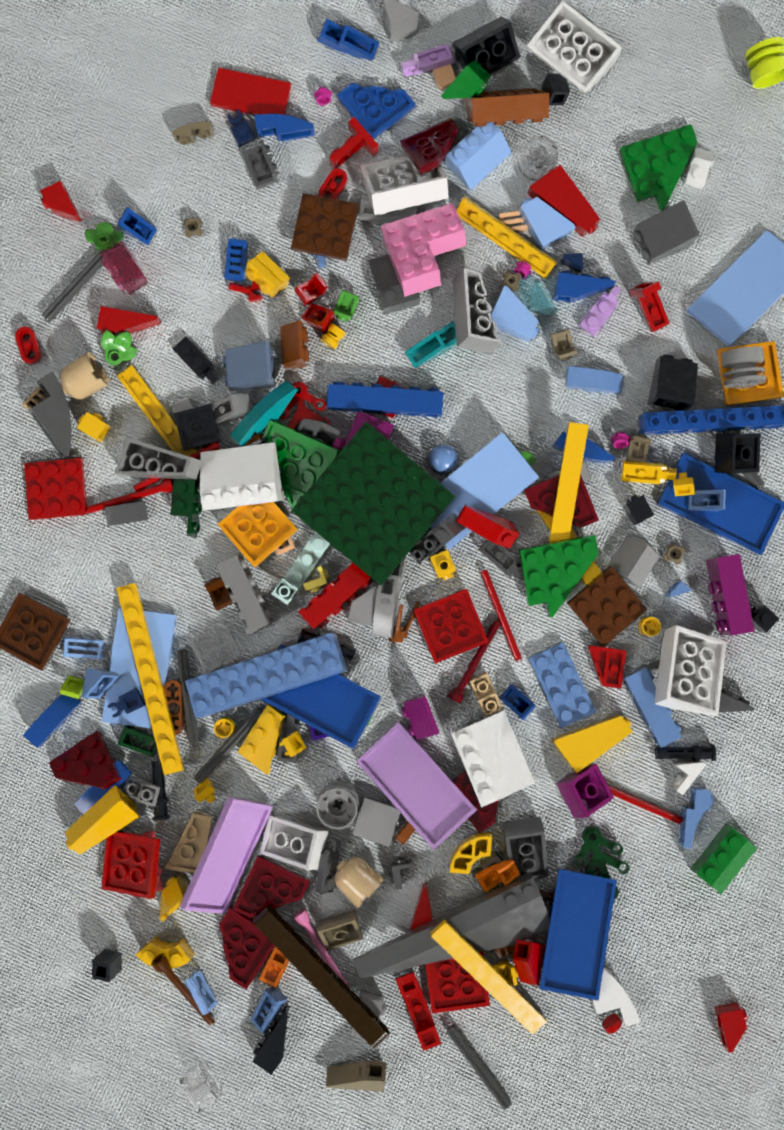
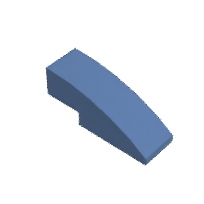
[565,366,622,394]

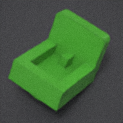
[333,289,361,321]

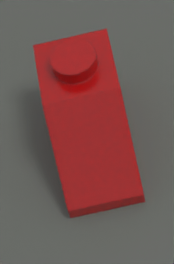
[40,181,82,222]
[714,1002,748,1053]

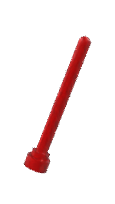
[86,478,173,514]

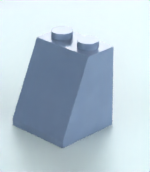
[223,341,276,391]

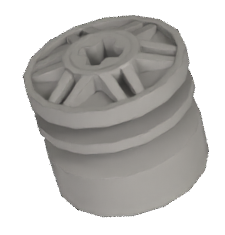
[721,346,766,389]
[316,781,359,829]

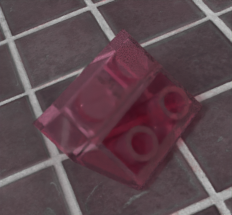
[100,246,149,295]

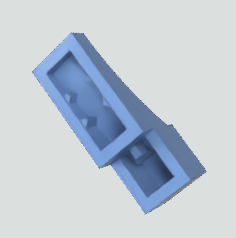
[679,787,714,849]

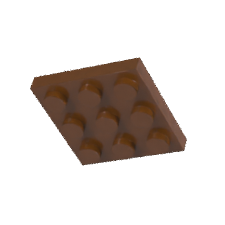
[291,193,359,261]
[566,566,647,647]
[0,593,71,671]

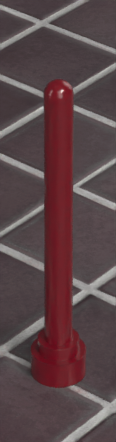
[447,620,501,704]

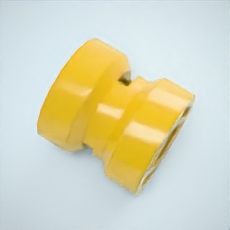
[320,323,346,350]
[638,617,661,636]
[214,717,236,738]

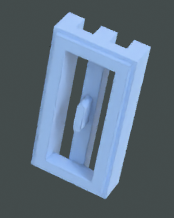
[63,637,104,659]
[184,969,218,1015]

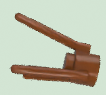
[388,601,420,643]

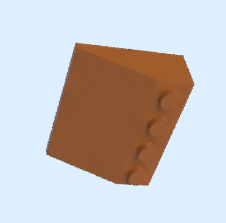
[463,88,549,126]

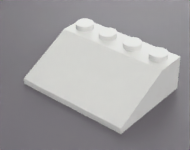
[526,1,622,94]
[360,155,449,215]
[200,442,283,511]
[654,625,727,716]
[451,710,535,807]

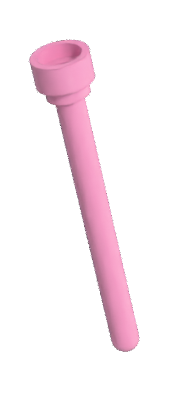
[293,909,350,987]

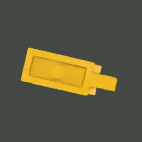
[621,461,677,484]

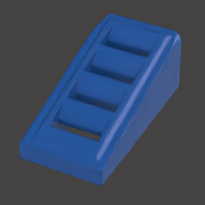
[225,238,249,282]

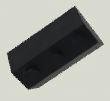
[452,16,521,74]

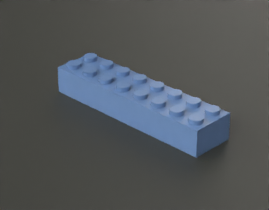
[185,633,347,718]

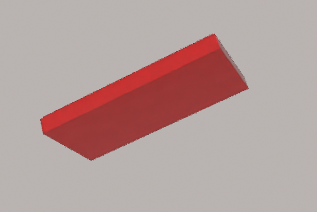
[210,68,292,115]

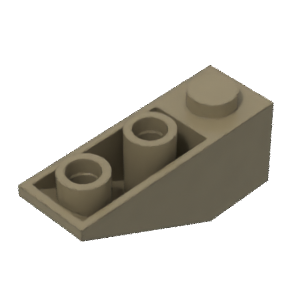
[326,1061,386,1092]

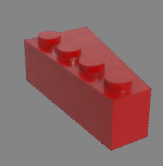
[298,563,372,629]

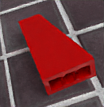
[527,165,601,236]

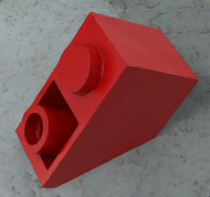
[513,939,545,986]

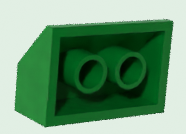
[441,60,492,99]
[690,824,757,894]

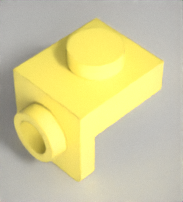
[303,565,330,593]

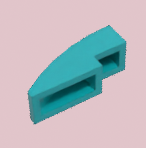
[405,321,457,368]

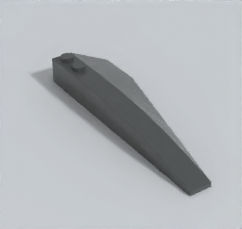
[352,873,550,979]

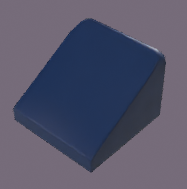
[561,253,583,273]

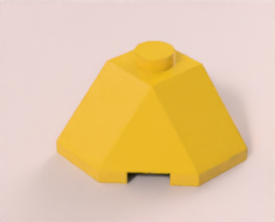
[160,874,189,922]

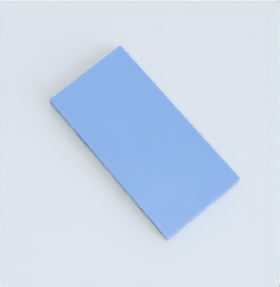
[687,230,784,348]
[430,432,539,550]
[102,607,177,729]

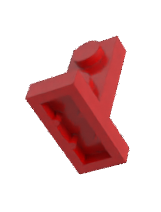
[329,117,379,169]
[629,281,670,332]

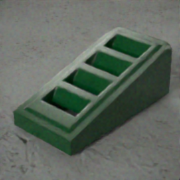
[117,725,157,757]

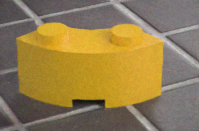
[448,832,492,874]
[136,936,195,969]

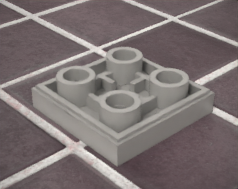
[353,797,400,847]

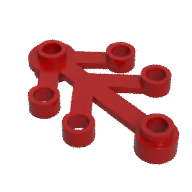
[279,381,330,429]

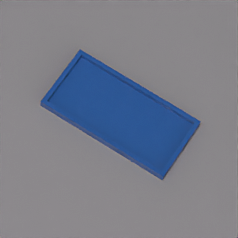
[657,453,784,555]
[261,644,382,750]
[539,868,617,1001]

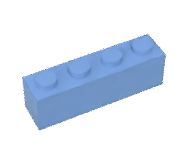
[623,667,682,748]

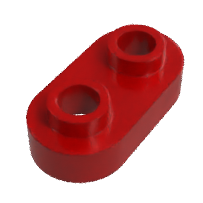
[318,168,348,200]
[15,326,42,365]

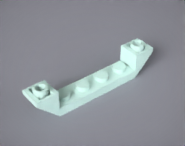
[272,532,330,605]

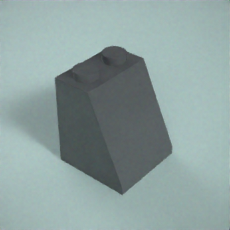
[633,200,700,265]

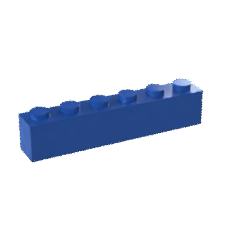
[327,381,443,418]

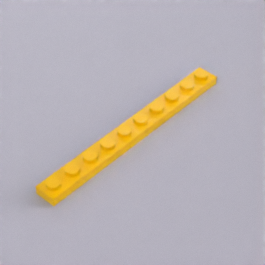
[116,583,184,775]

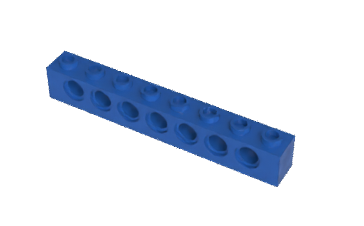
[638,405,784,435]

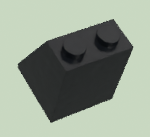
[647,354,698,411]

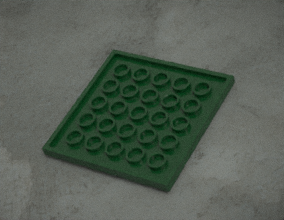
[291,422,455,586]

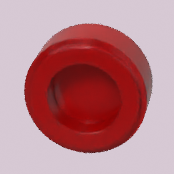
[602,1014,622,1034]

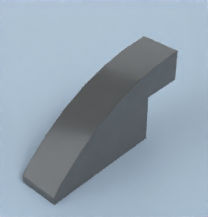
[28,371,72,459]

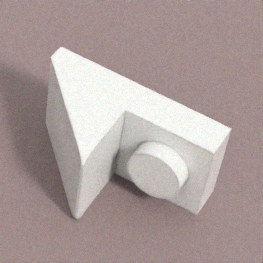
[684,147,713,189]
[672,760,706,795]

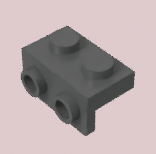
[243,140,279,190]

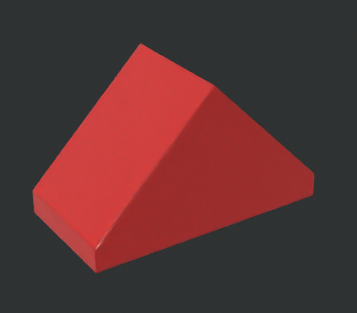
[301,303,335,334]

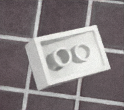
[260,815,329,870]

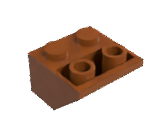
[280,320,309,369]

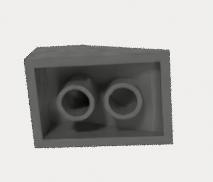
[368,255,420,315]
[502,816,549,879]

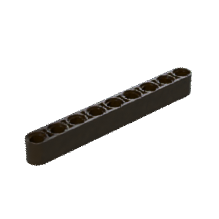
[253,905,390,1048]

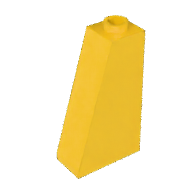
[551,714,633,773]
[65,786,140,855]

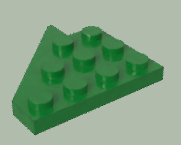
[619,124,698,212]
[263,419,340,509]
[519,534,598,618]

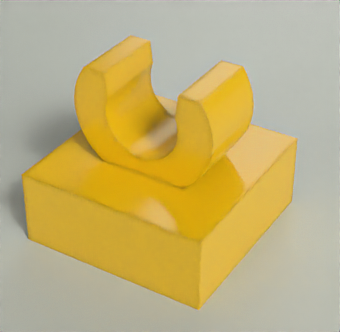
[673,472,695,497]
[280,731,306,757]
[193,777,216,804]

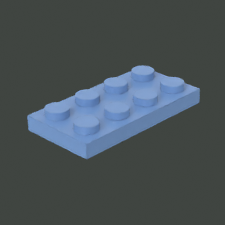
[528,642,596,728]

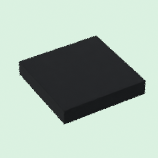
[174,404,221,451]

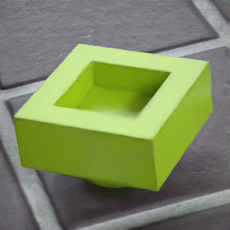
[60,675,84,699]

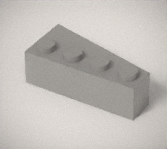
[453,268,502,354]
[114,437,202,479]
[216,555,273,635]

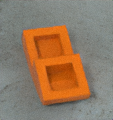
[475,859,520,893]
[259,947,289,988]

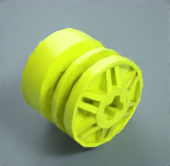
[744,37,784,89]

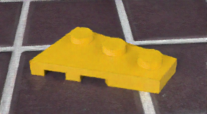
[238,704,285,775]

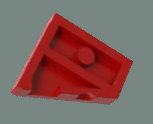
[588,645,626,689]

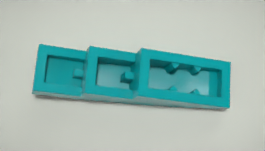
[230,380,298,446]

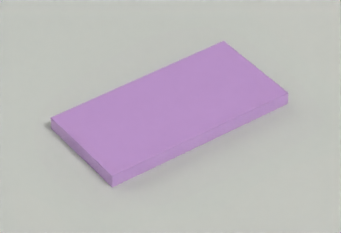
[356,722,477,850]
[179,796,273,914]

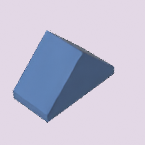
[688,489,726,511]
[82,668,119,699]

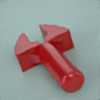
[228,281,263,302]

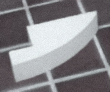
[591,967,640,1027]

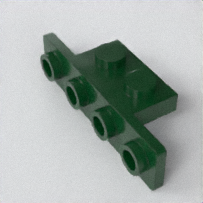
[170,470,202,537]

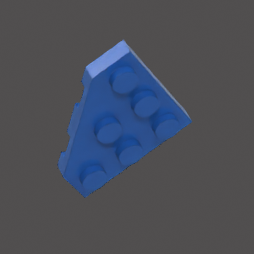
[337,83,416,139]

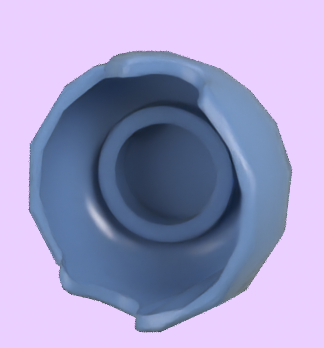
[427,445,458,473]

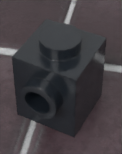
[541,73,570,106]
[623,494,654,526]
[751,605,780,633]
[92,949,122,982]

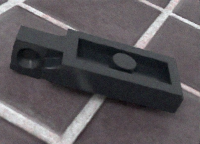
[173,336,218,384]

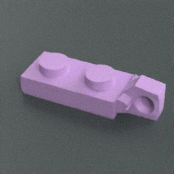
[401,44,454,77]
[579,286,621,337]

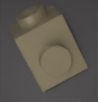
[550,328,577,360]
[625,434,652,462]

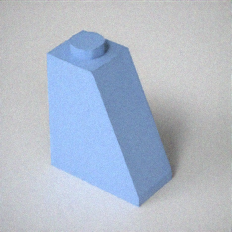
[518,197,576,250]
[491,285,540,343]

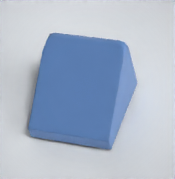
[664,581,692,597]

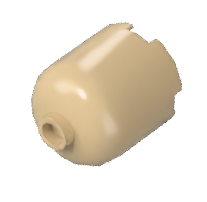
[60,352,110,400]
[334,857,384,908]

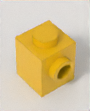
[77,412,111,443]
[429,550,456,581]

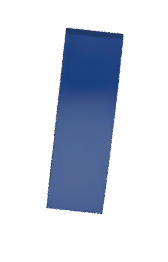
[317,19,380,61]
[254,114,315,142]
[552,431,615,463]
[23,694,82,748]
[74,759,133,814]

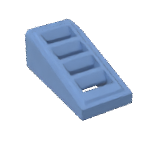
[250,987,287,1034]

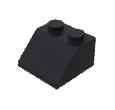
[714,433,761,474]

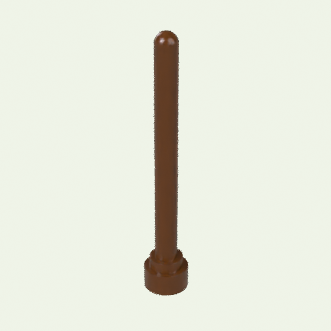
[151,954,215,1026]

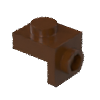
[204,577,233,611]

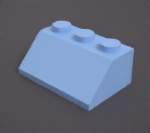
[445,122,512,191]

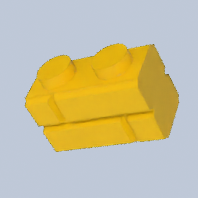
[245,251,290,298]

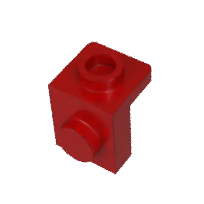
[294,273,328,306]

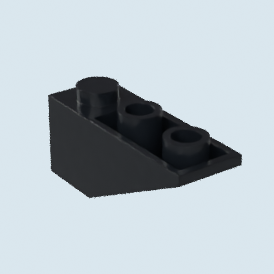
[252,1005,289,1075]

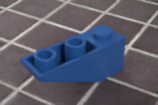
[553,271,616,303]

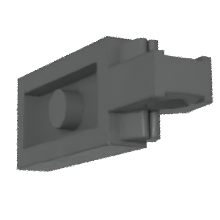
[478,540,523,581]
[277,714,301,763]
[315,838,341,894]

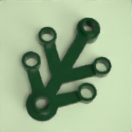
[574,826,630,899]

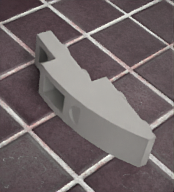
[373,560,406,638]

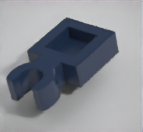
[228,110,256,147]
[108,688,145,717]

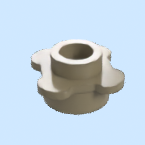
[184,218,203,238]
[501,271,522,292]
[663,543,685,565]

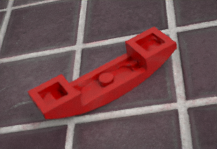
[395,971,441,1051]

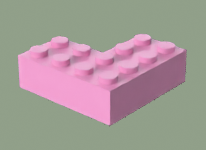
[380,203,466,297]

